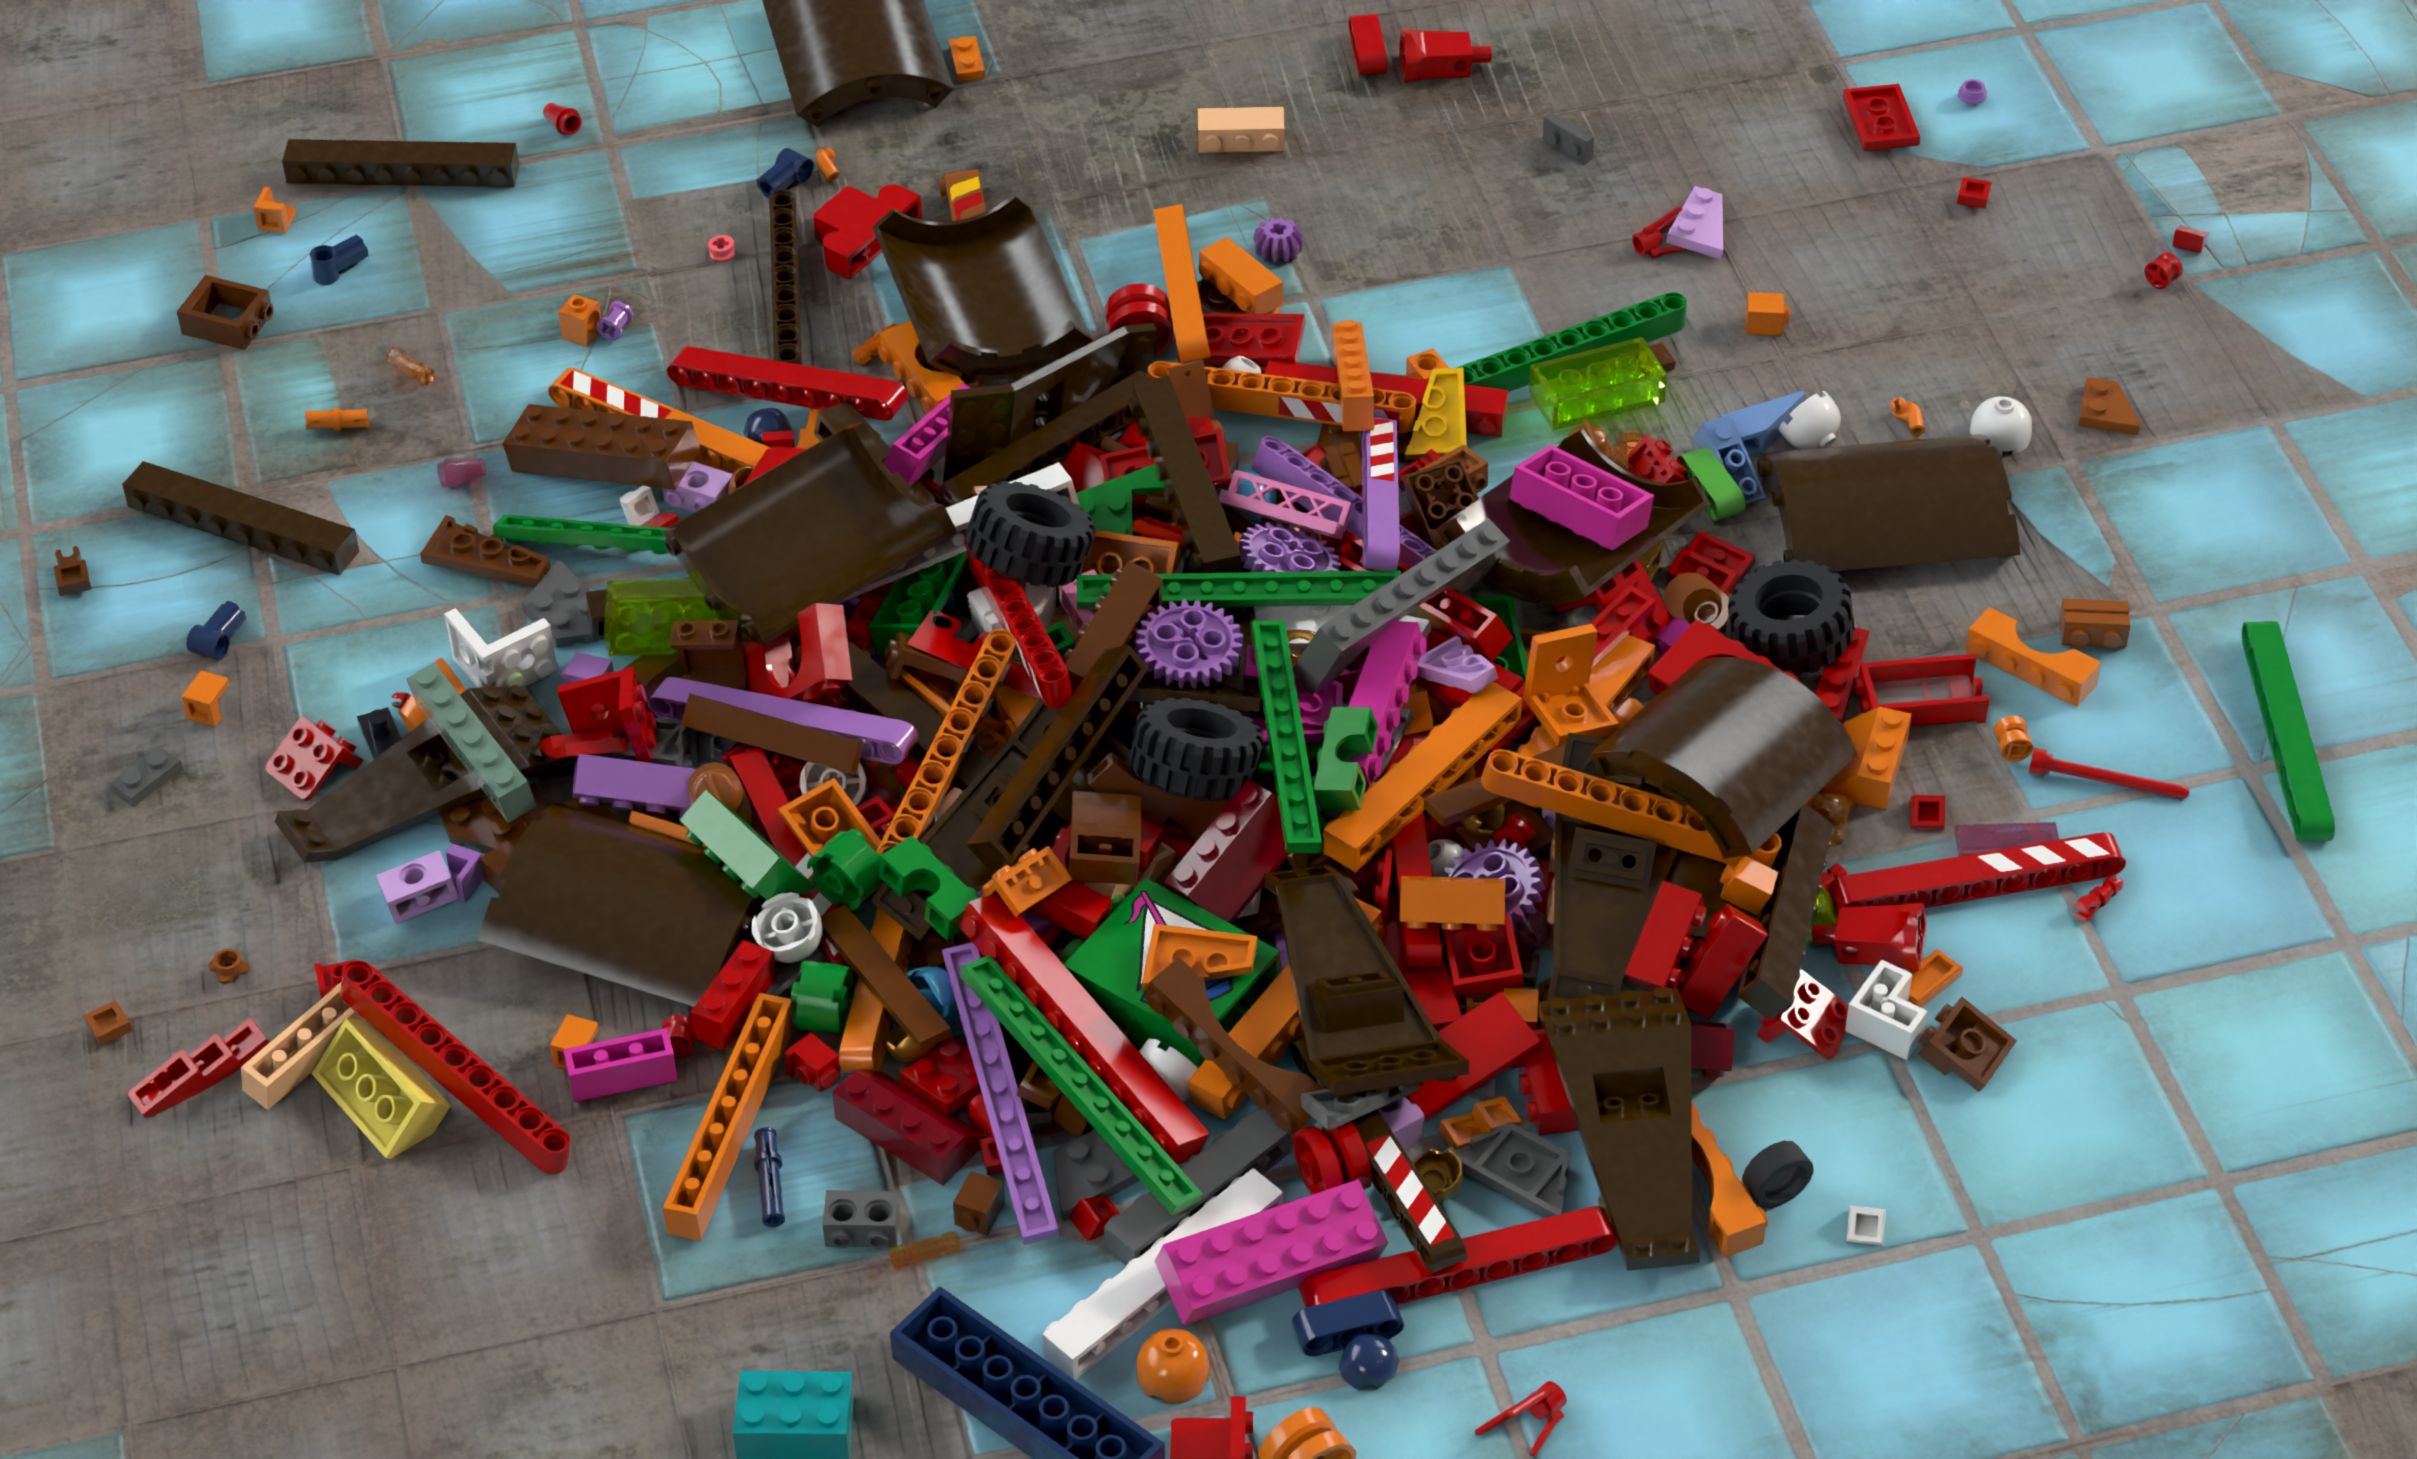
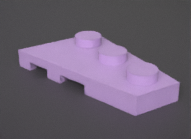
[1666,186,1723,260]
[1417,635,1498,693]

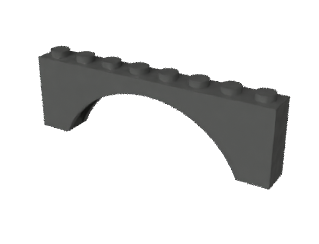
[1293,518,1510,695]

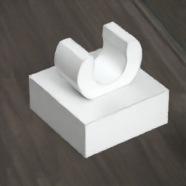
[620,485,660,526]

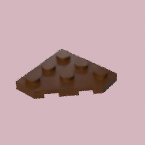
[440,783,546,854]

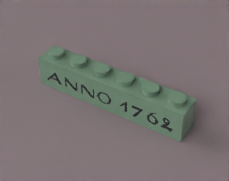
[406,663,537,823]

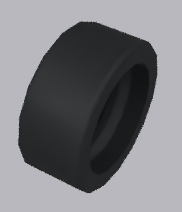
[1742,1141,1814,1208]

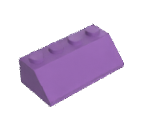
[572,754,696,817]

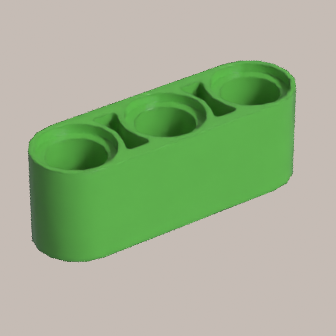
[1677,447,1746,521]

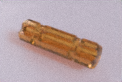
[385,346,435,385]
[889,1231,960,1268]

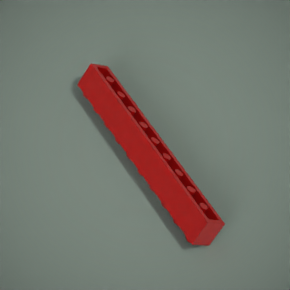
[958,893,1210,1165]

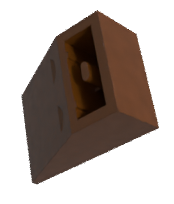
[1403,458,1478,551]
[1068,791,1141,885]

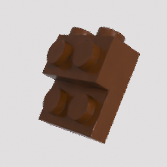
[1918,997,2017,1092]

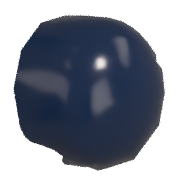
[743,408,794,444]
[1339,1334,1400,1389]

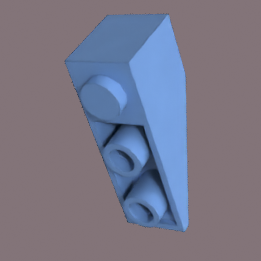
[1721,391,1805,457]
[1693,414,1766,505]

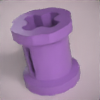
[596,301,634,340]

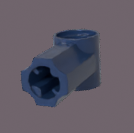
[756,148,814,198]
[310,234,368,285]
[186,601,246,661]

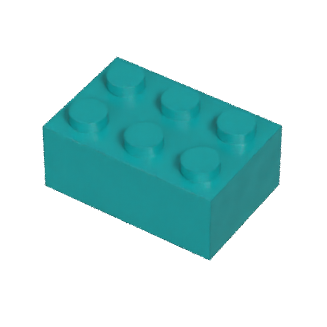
[733,1371,855,1459]

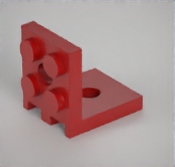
[1552,559,1673,643]
[557,667,657,763]

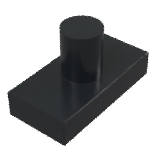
[357,707,401,760]

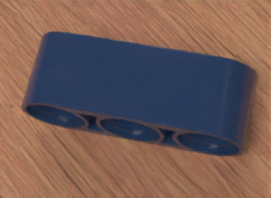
[1292,1290,1404,1357]

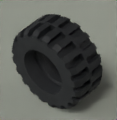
[965,481,1095,587]
[1728,559,1855,676]
[1129,698,1264,802]

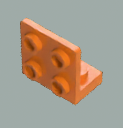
[979,846,1072,917]

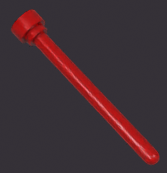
[2029,748,2190,799]

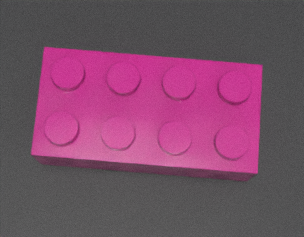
[1509,444,1654,550]

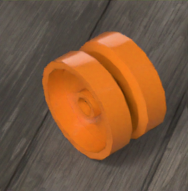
[1258,1407,1356,1459]

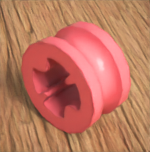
[708,235,736,262]

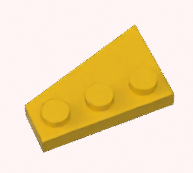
[1405,367,1467,460]

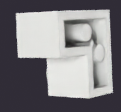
[1845,960,1928,1060]

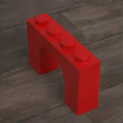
[745,603,853,704]
[1648,619,1801,695]
[1028,819,1163,940]

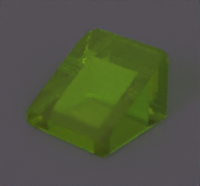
[1814,887,1838,925]

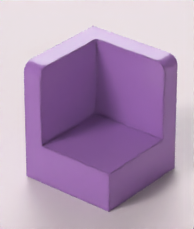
[446,844,484,903]

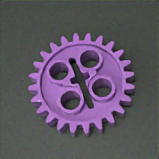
[1238,522,1341,572]
[1136,599,1243,689]
[1443,839,1545,933]

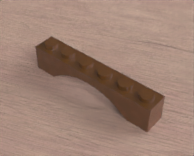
[1144,957,1324,1135]

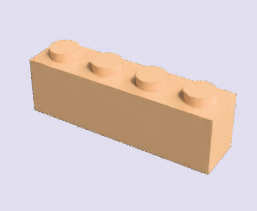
[241,983,366,1110]

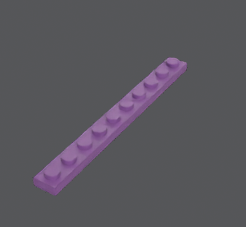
[942,942,1059,1245]

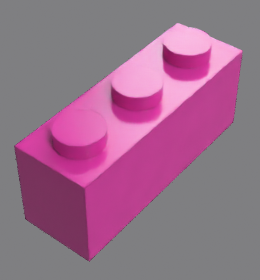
[563,1028,678,1102]

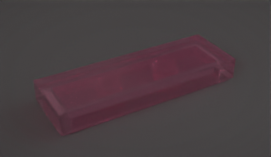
[1954,822,2059,856]

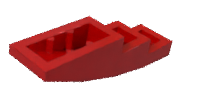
[127,1018,270,1118]

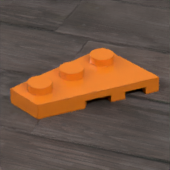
[1142,924,1258,991]

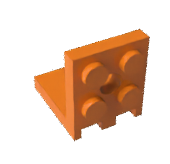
[1523,624,1619,746]

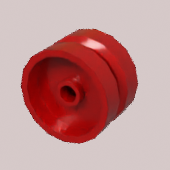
[1105,283,1174,357]
[1293,1121,1372,1195]

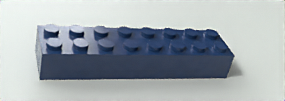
[890,1286,1165,1459]

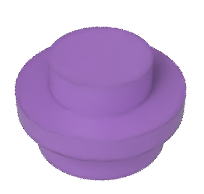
[1958,79,1987,105]

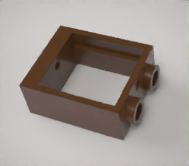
[177,275,274,350]

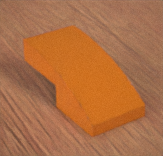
[1438,1096,1521,1150]

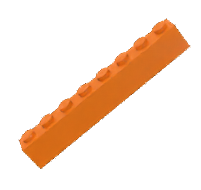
[1516,635,1655,809]
[1323,682,1522,872]
[1187,899,1385,1120]
[663,993,794,1241]

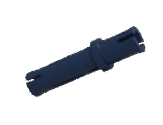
[754,1127,785,1227]

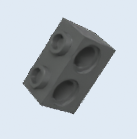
[823,1190,900,1249]

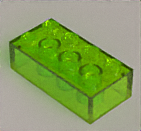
[1529,337,1667,431]
[604,579,724,656]

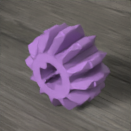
[1253,216,1303,264]

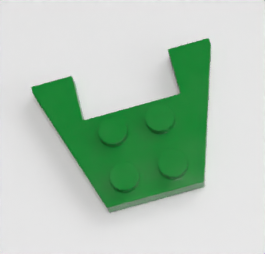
[1076,464,1164,536]

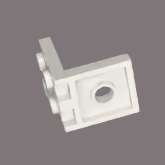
[444,608,558,688]

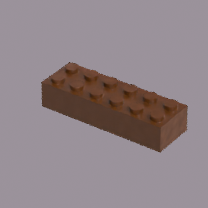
[502,404,701,490]

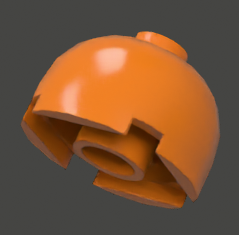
[1136,1328,1210,1404]

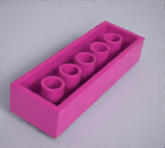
[1154,1179,1388,1326]

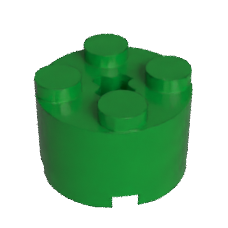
[807,828,884,910]
[791,960,854,1034]

